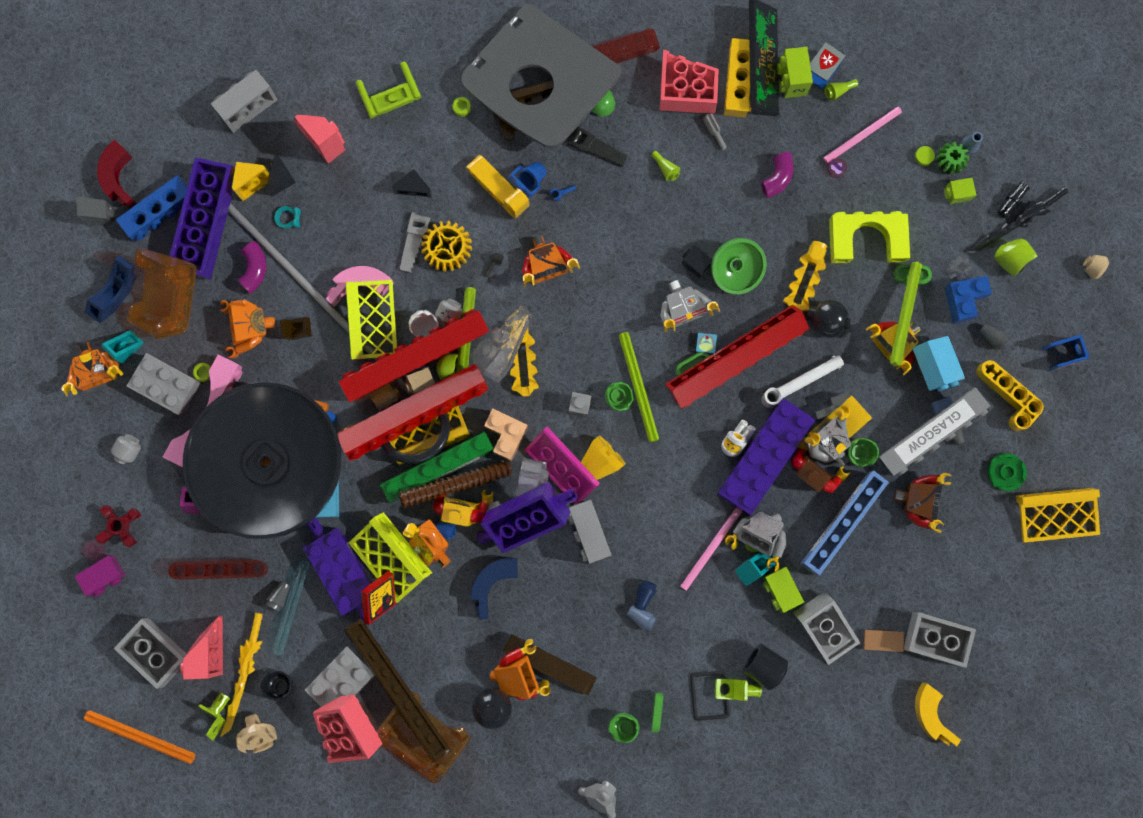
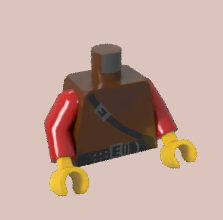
[791,437,850,493]
[893,473,951,533]

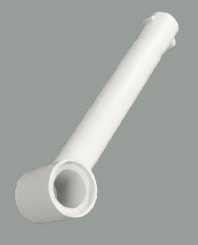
[761,355,844,408]

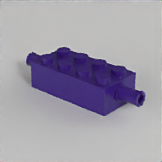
[477,482,577,553]
[303,518,372,625]

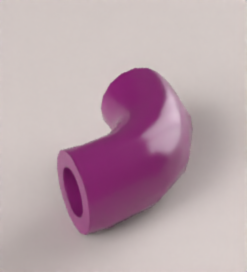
[761,152,794,199]
[238,241,267,294]

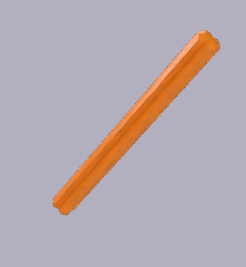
[84,710,196,764]

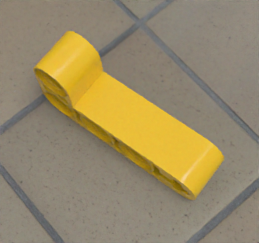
[465,154,529,219]
[976,360,1044,432]

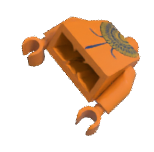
[220,299,275,359]

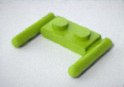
[355,62,421,118]

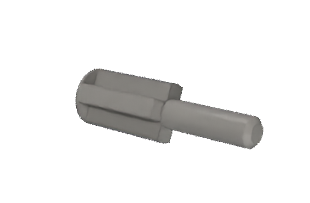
[703,113,726,150]

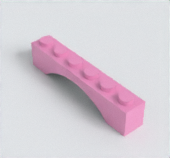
[163,355,243,467]

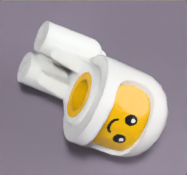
[721,420,756,457]

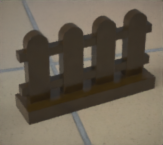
[493,81,554,142]

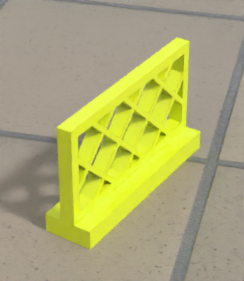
[346,280,397,360]
[349,512,432,603]

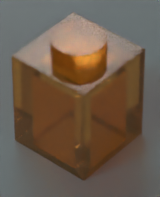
[369,383,402,412]

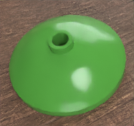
[711,238,767,294]

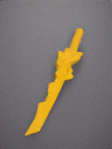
[220,612,263,737]

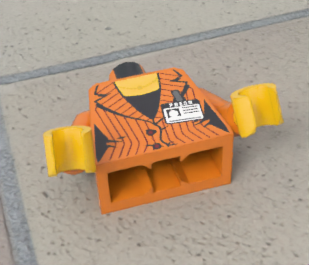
[62,342,123,396]
[396,519,451,568]

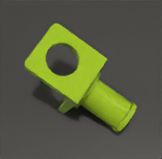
[715,679,762,701]
[198,692,230,741]

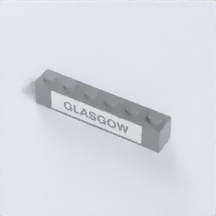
[879,387,990,476]

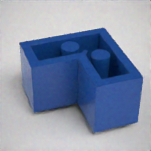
[944,276,992,324]

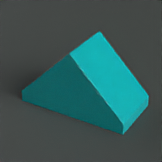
[101,330,144,364]

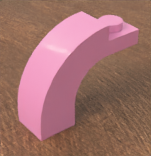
[326,266,394,307]

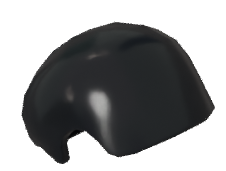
[260,671,293,701]

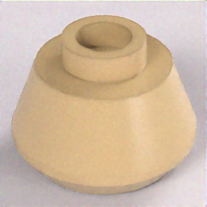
[1083,255,1109,280]

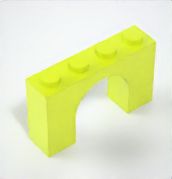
[829,211,910,263]

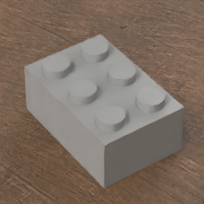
[211,70,277,133]
[127,353,202,417]
[568,500,612,564]
[904,612,976,668]
[114,618,187,689]
[305,646,375,707]

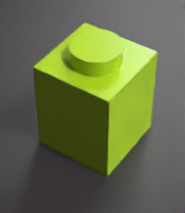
[944,178,976,204]

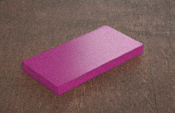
[525,426,600,505]

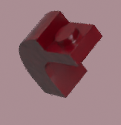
[97,139,137,208]

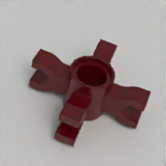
[95,505,141,547]

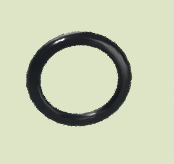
[381,400,450,464]

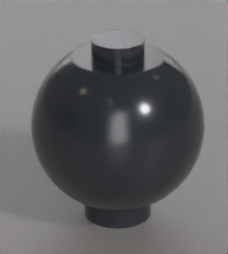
[806,300,851,338]
[472,688,512,729]

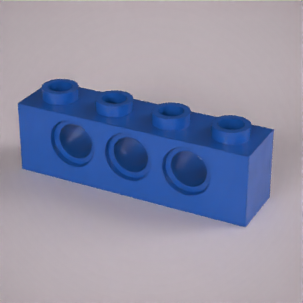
[116,175,187,242]

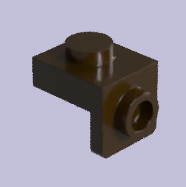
[280,317,312,340]

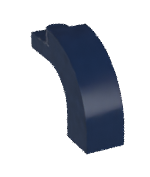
[85,255,137,323]
[471,558,518,619]

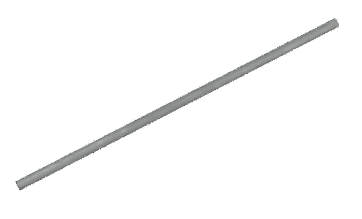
[228,203,412,396]

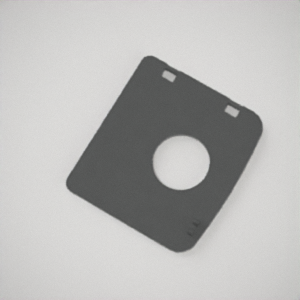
[461,4,622,148]

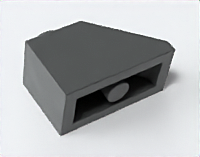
[76,197,115,226]

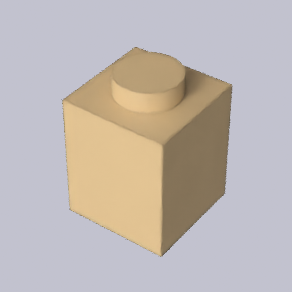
[404,368,435,395]

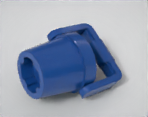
[508,162,546,198]

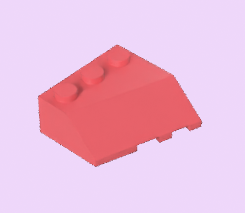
[180,616,223,679]

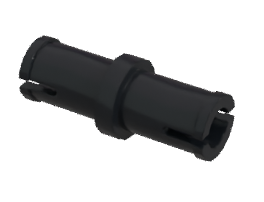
[997,182,1030,218]

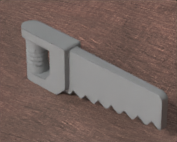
[400,212,431,273]

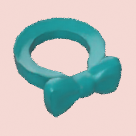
[274,206,301,229]

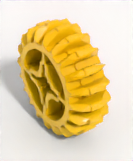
[421,221,472,272]

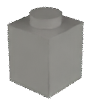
[569,392,591,417]

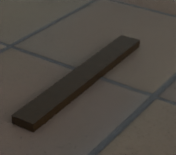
[344,619,451,763]

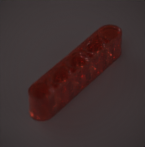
[593,29,660,64]
[168,560,269,580]

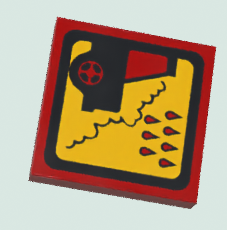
[361,571,396,625]

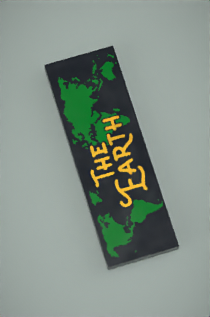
[749,0,779,116]

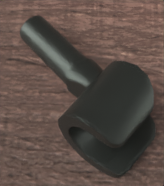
[484,253,504,277]

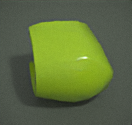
[994,238,1037,276]

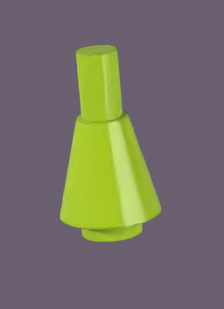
[824,79,858,101]
[651,151,680,181]

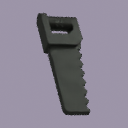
[568,126,627,167]

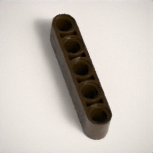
[503,634,597,696]

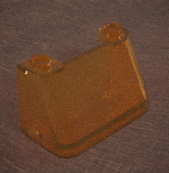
[127,249,196,339]
[377,692,471,784]

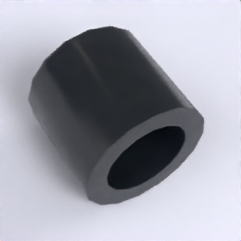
[742,643,788,690]

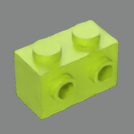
[762,567,804,613]

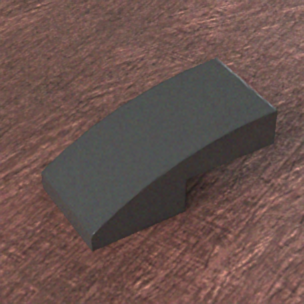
[812,392,850,421]

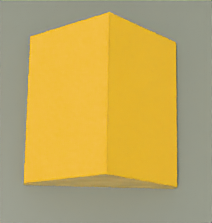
[232,162,270,201]

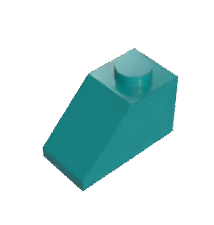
[734,551,779,586]

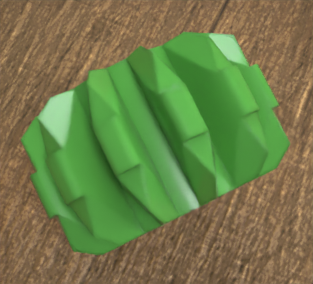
[936,142,970,175]

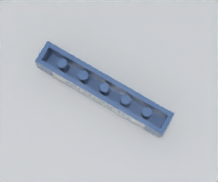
[800,470,889,576]

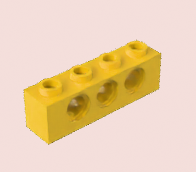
[724,38,752,118]

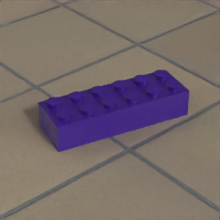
[167,157,235,280]
[716,398,815,516]

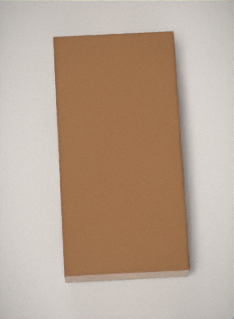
[863,630,904,652]

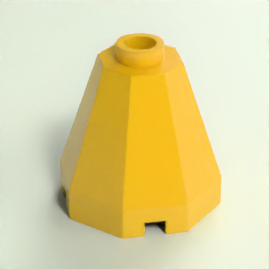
[581,436,626,480]

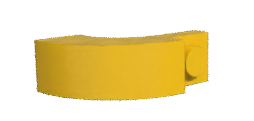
[915,682,961,746]

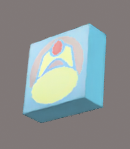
[696,333,717,354]

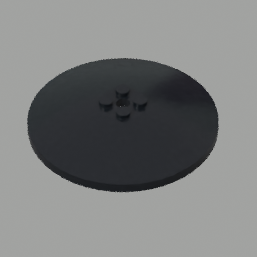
[183,382,342,539]

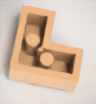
[484,409,528,462]

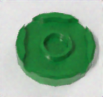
[987,453,1027,492]

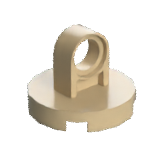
[236,713,277,753]

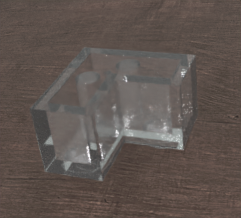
[516,458,549,497]

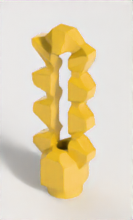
[783,241,827,312]
[507,320,539,397]

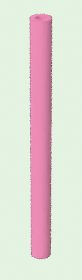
[823,107,902,164]
[680,508,742,591]

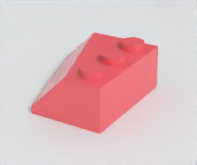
[659,49,719,114]
[294,115,345,163]
[313,694,383,763]

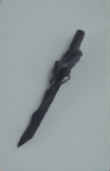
[963,187,1068,254]

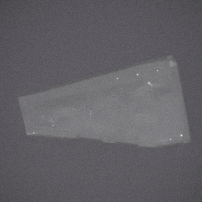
[469,305,533,383]

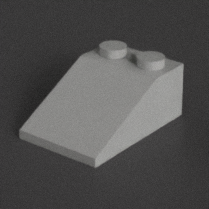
[793,591,860,665]

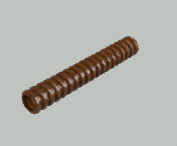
[399,460,512,508]

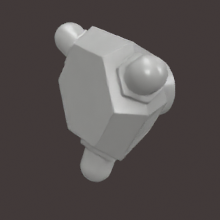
[578,781,616,818]

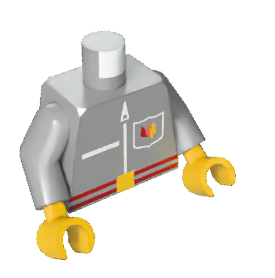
[660,280,720,333]

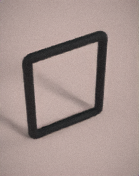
[690,671,730,721]

